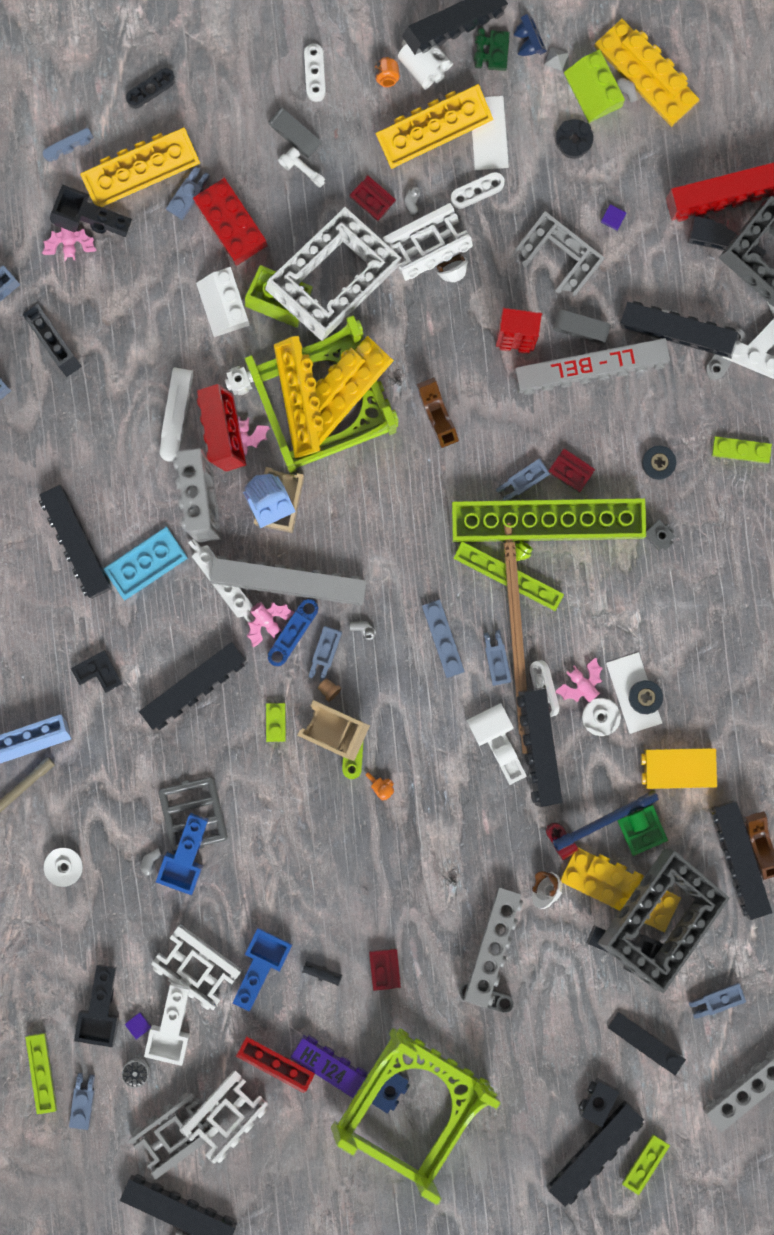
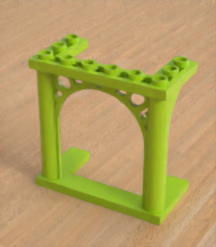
[245,316,399,474]
[331,1028,501,1205]

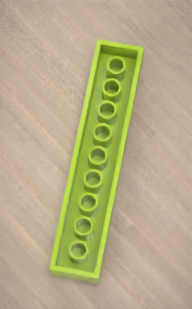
[452,498,646,542]

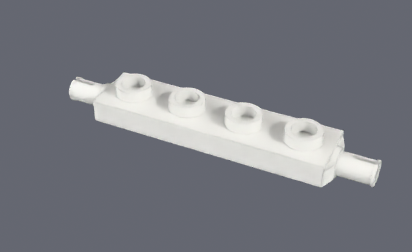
[189,539,255,622]

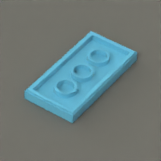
[103,526,188,601]

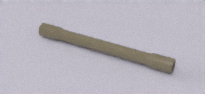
[0,757,55,813]

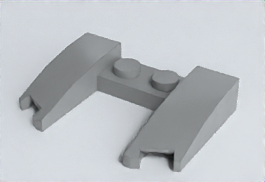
[516,211,605,296]

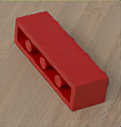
[236,1037,315,1093]

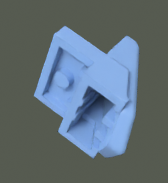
[243,474,296,528]

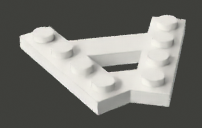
[722,302,774,379]

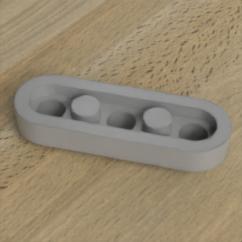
[705,328,746,380]

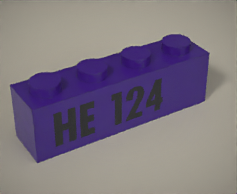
[291,1035,367,1098]

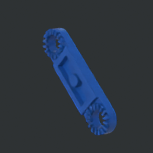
[268,599,319,666]

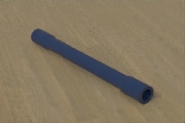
[553,790,659,851]

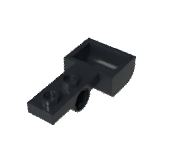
[50,184,132,237]
[586,925,664,974]
[74,964,119,1047]

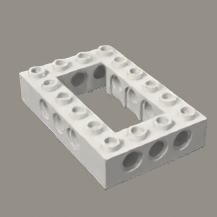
[265,207,401,341]

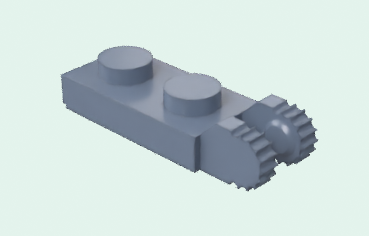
[43,128,94,162]
[166,166,210,220]
[496,458,550,501]
[308,626,342,681]
[484,630,512,686]
[689,983,746,1019]
[69,1073,95,1130]

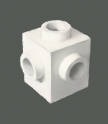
[225,366,254,395]

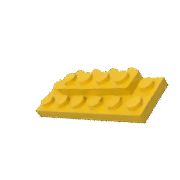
[594,19,700,127]
[375,84,494,169]
[80,127,200,207]
[274,336,324,458]
[316,336,394,445]
[560,847,681,933]

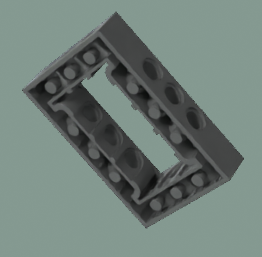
[718,196,774,307]
[598,849,730,993]

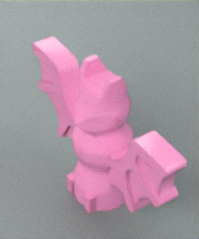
[42,228,97,261]
[238,417,270,456]
[247,602,295,647]
[555,658,602,702]

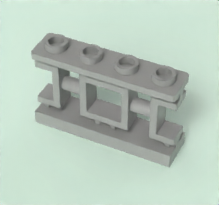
[128,1091,219,1180]

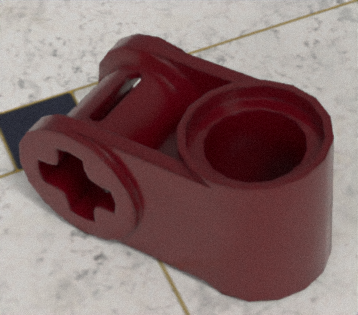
[546,822,579,860]

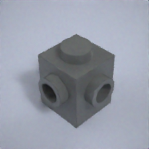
[646,520,675,551]

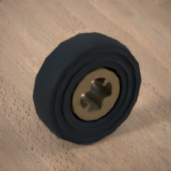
[642,445,677,480]
[628,680,663,715]

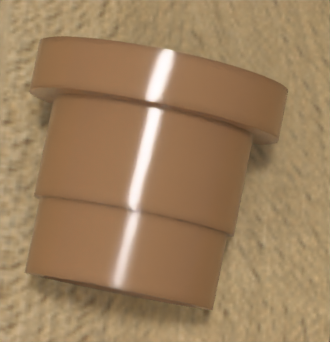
[317,678,342,702]

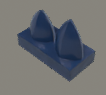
[513,14,547,56]

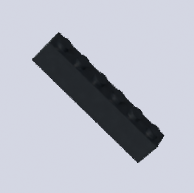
[402,0,508,55]
[620,301,739,359]
[39,485,112,599]
[139,642,247,731]
[517,688,563,807]
[710,801,773,920]
[546,1100,644,1207]
[119,1174,237,1235]

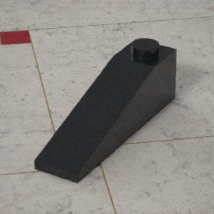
[688,215,766,259]
[23,304,82,377]
[608,1012,686,1076]

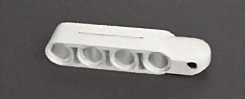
[160,367,193,462]

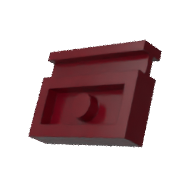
[349,175,396,221]
[548,449,596,493]
[369,948,401,991]

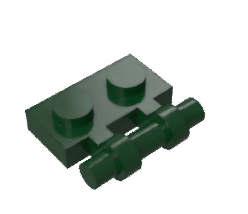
[474,29,510,71]

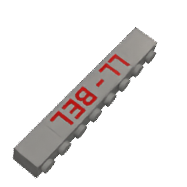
[514,338,670,395]

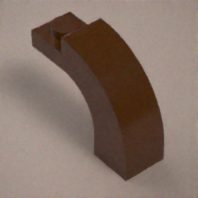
[416,377,459,448]
[744,811,774,880]

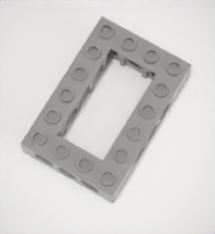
[174,449,222,543]

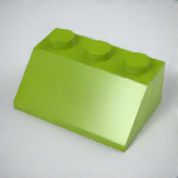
[564,49,625,123]
[245,265,313,328]

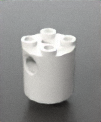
[398,40,453,90]

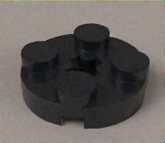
[555,119,594,159]

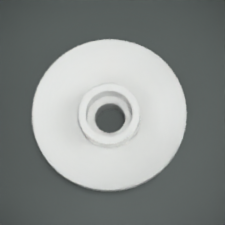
[44,848,83,887]

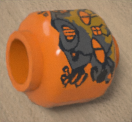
[374,57,400,87]

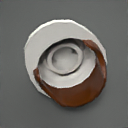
[436,254,468,282]
[532,871,563,909]

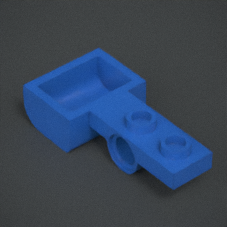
[156,813,209,896]
[232,928,293,1012]

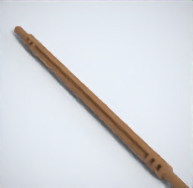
[504,523,527,754]

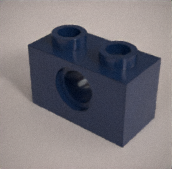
[372,1070,410,1114]

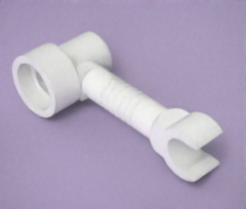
[278,147,325,188]

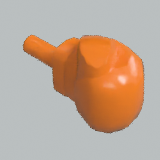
[365,772,394,800]

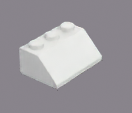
[196,267,250,337]

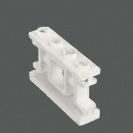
[383,203,473,281]
[151,924,242,1010]
[179,1071,269,1164]

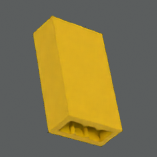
[641,748,717,789]

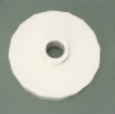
[582,698,621,736]

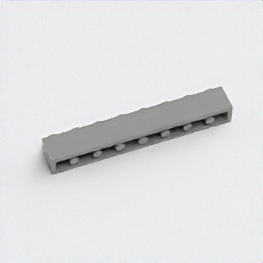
[210,556,366,606]

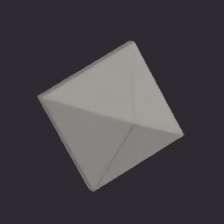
[544,47,569,71]

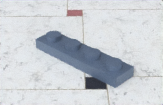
[422,600,465,678]

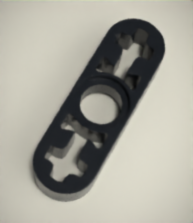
[126,68,175,109]

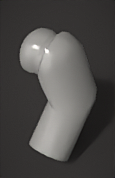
[616,78,639,102]
[404,187,421,217]
[350,621,376,640]
[140,848,163,876]

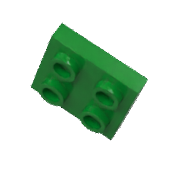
[617,805,668,856]

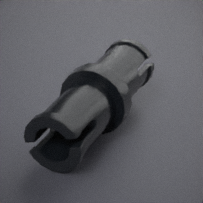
[302,961,343,986]

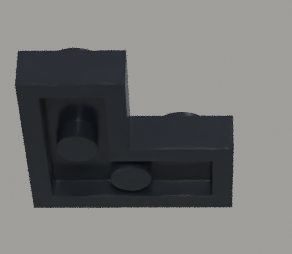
[70,650,123,693]

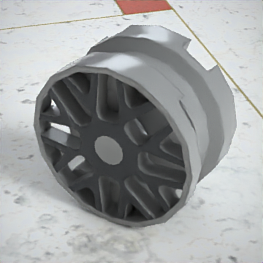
[121,1058,151,1088]

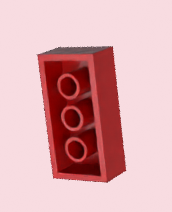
[193,177,268,266]
[496,308,542,354]
[197,384,247,472]

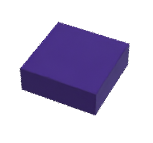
[601,204,627,231]
[124,1012,152,1040]

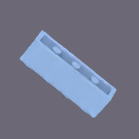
[0,714,72,763]

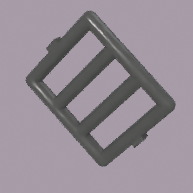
[158,777,228,853]

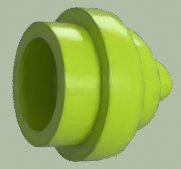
[515,541,533,561]

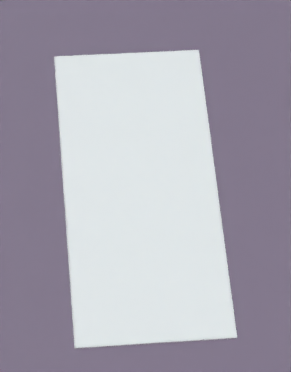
[472,96,509,170]
[606,652,662,734]

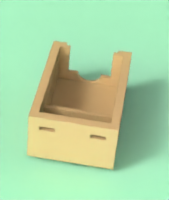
[254,467,305,533]
[297,700,370,761]

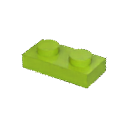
[266,703,286,742]

